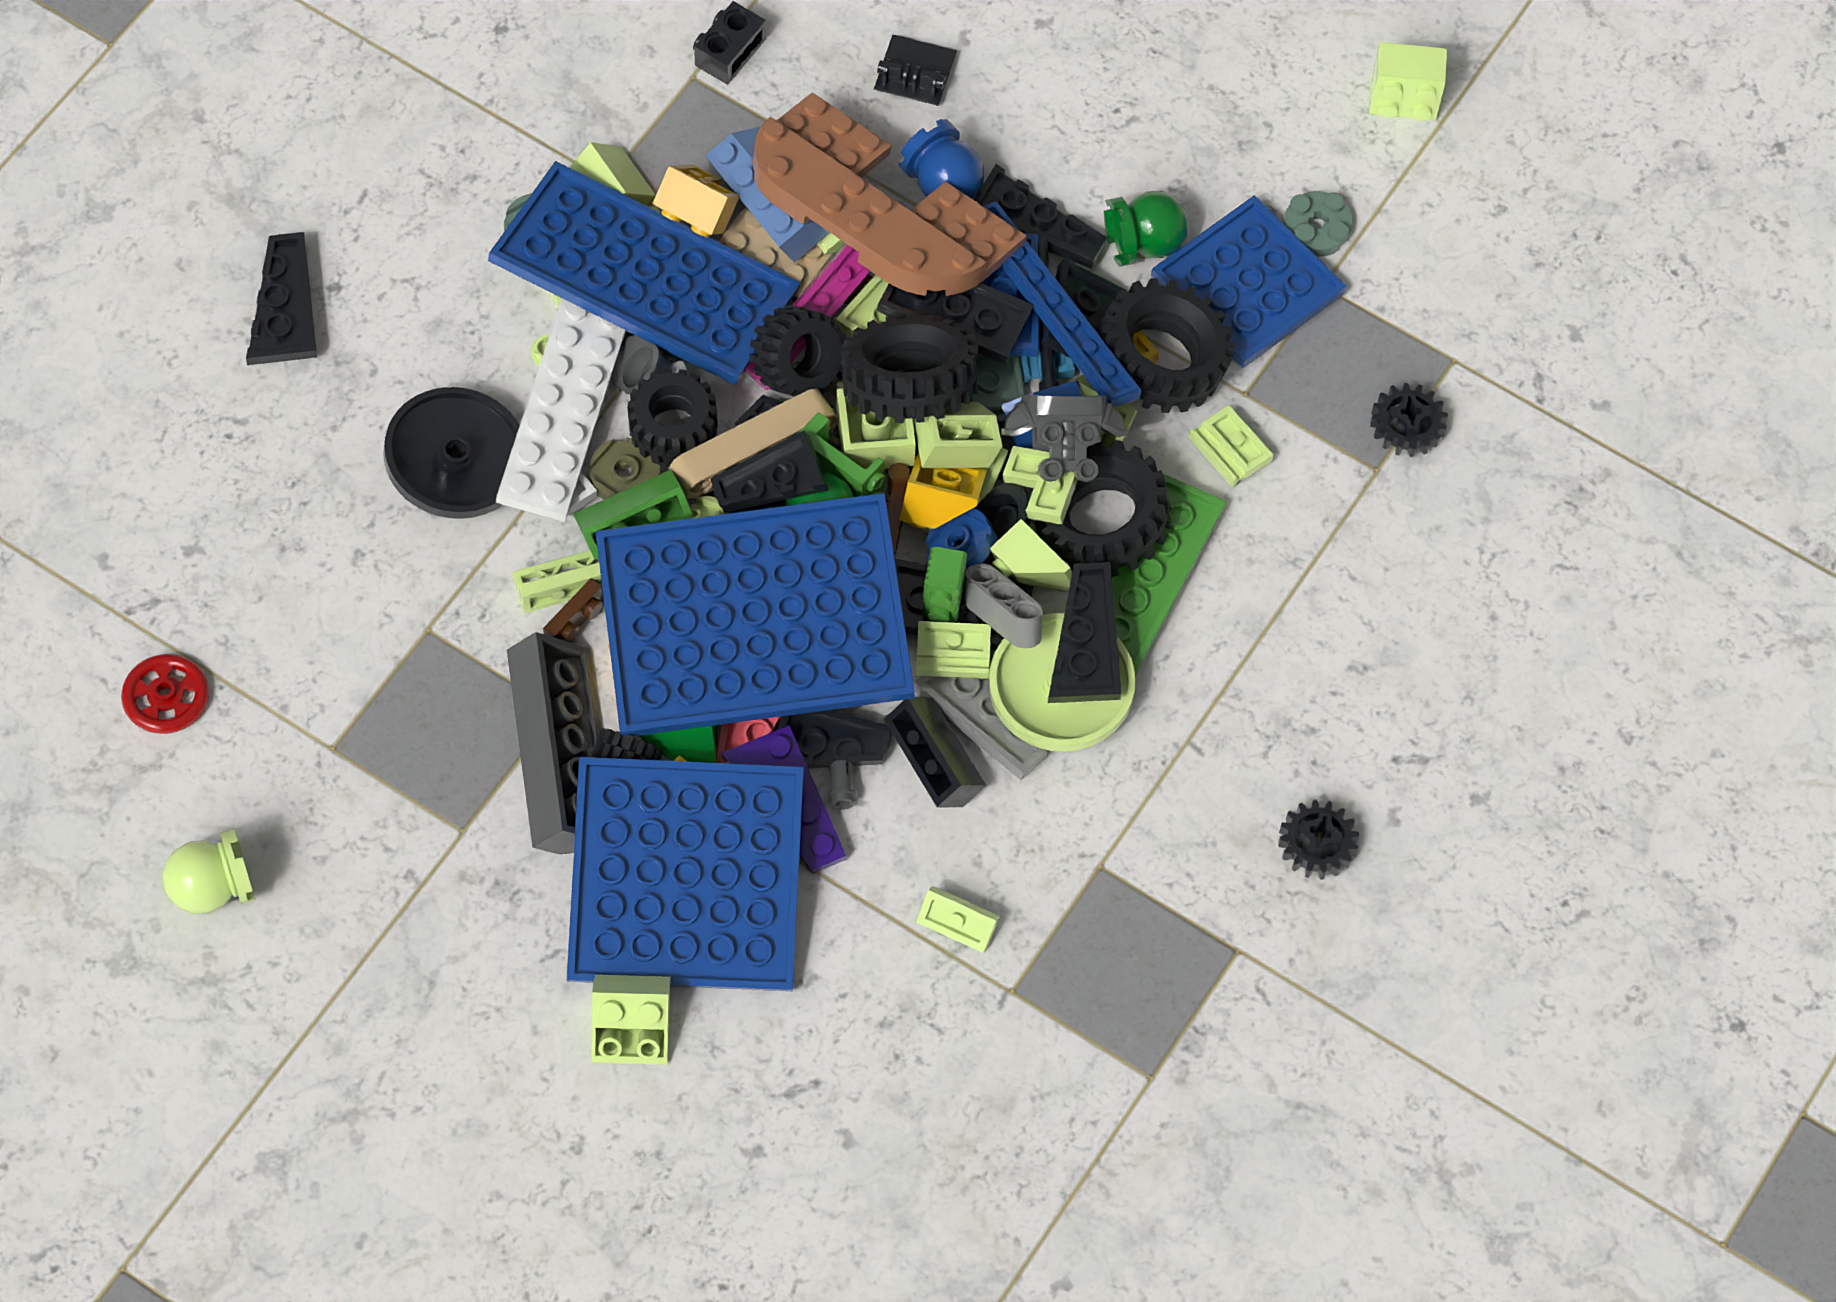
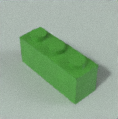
[573,470,693,560]

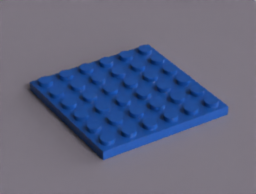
[566,757,804,992]

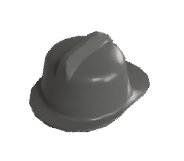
[610,335,671,394]

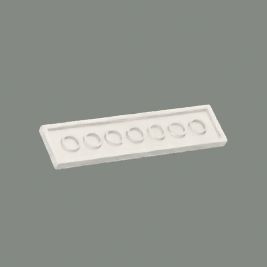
[496,299,626,522]

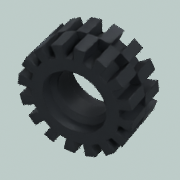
[591,728,663,760]

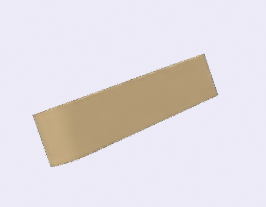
[669,388,838,499]

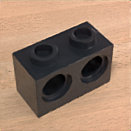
[693,1,766,85]

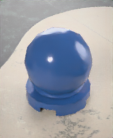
[898,119,984,199]

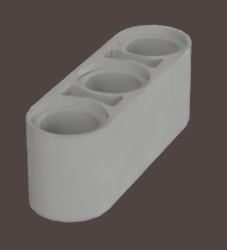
[964,564,1043,648]

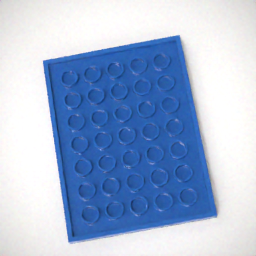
[595,493,915,737]

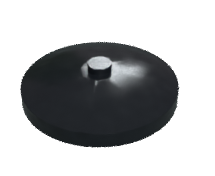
[383,387,520,519]

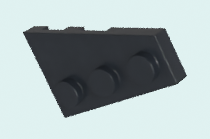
[778,710,892,768]

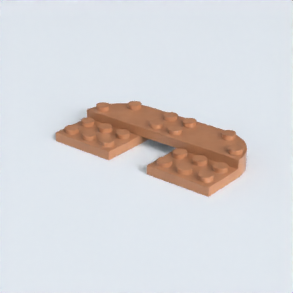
[752,92,1027,296]

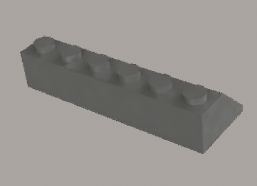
[507,632,601,855]

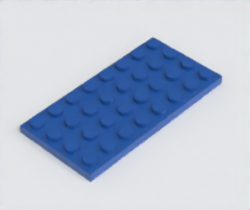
[488,161,800,386]

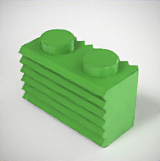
[922,546,967,623]

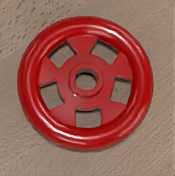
[121,654,209,734]

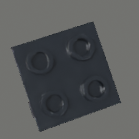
[874,34,957,106]

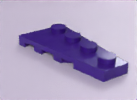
[721,725,847,874]

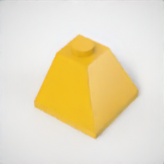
[899,453,987,529]

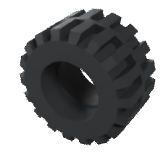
[749,305,845,397]
[627,368,718,467]

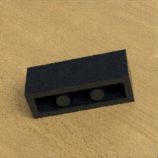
[884,697,987,808]

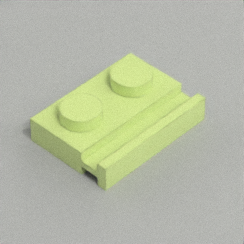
[1188,405,1273,487]
[916,621,991,679]

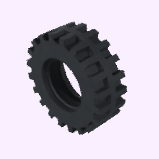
[1097,278,1235,413]
[841,314,978,423]
[1034,439,1172,577]

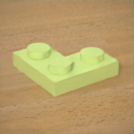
[1003,446,1078,524]

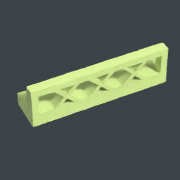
[512,550,603,613]

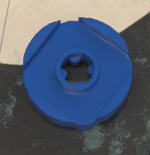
[926,508,998,572]

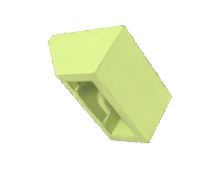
[913,402,1002,468]
[591,975,671,1065]

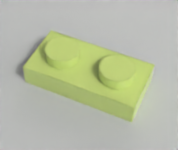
[916,886,1000,953]

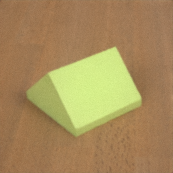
[569,142,656,205]

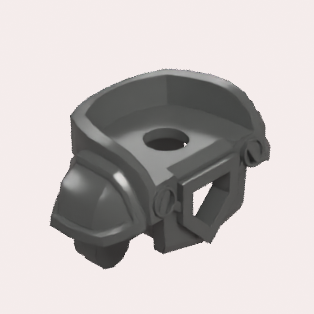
[1001,395,1128,482]

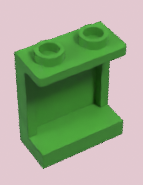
[800,412,886,497]

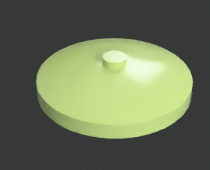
[989,613,1135,752]

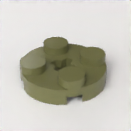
[590,438,661,500]

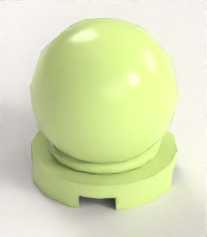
[162,828,256,914]

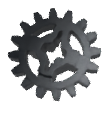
[1370,383,1448,457]
[1278,799,1359,880]

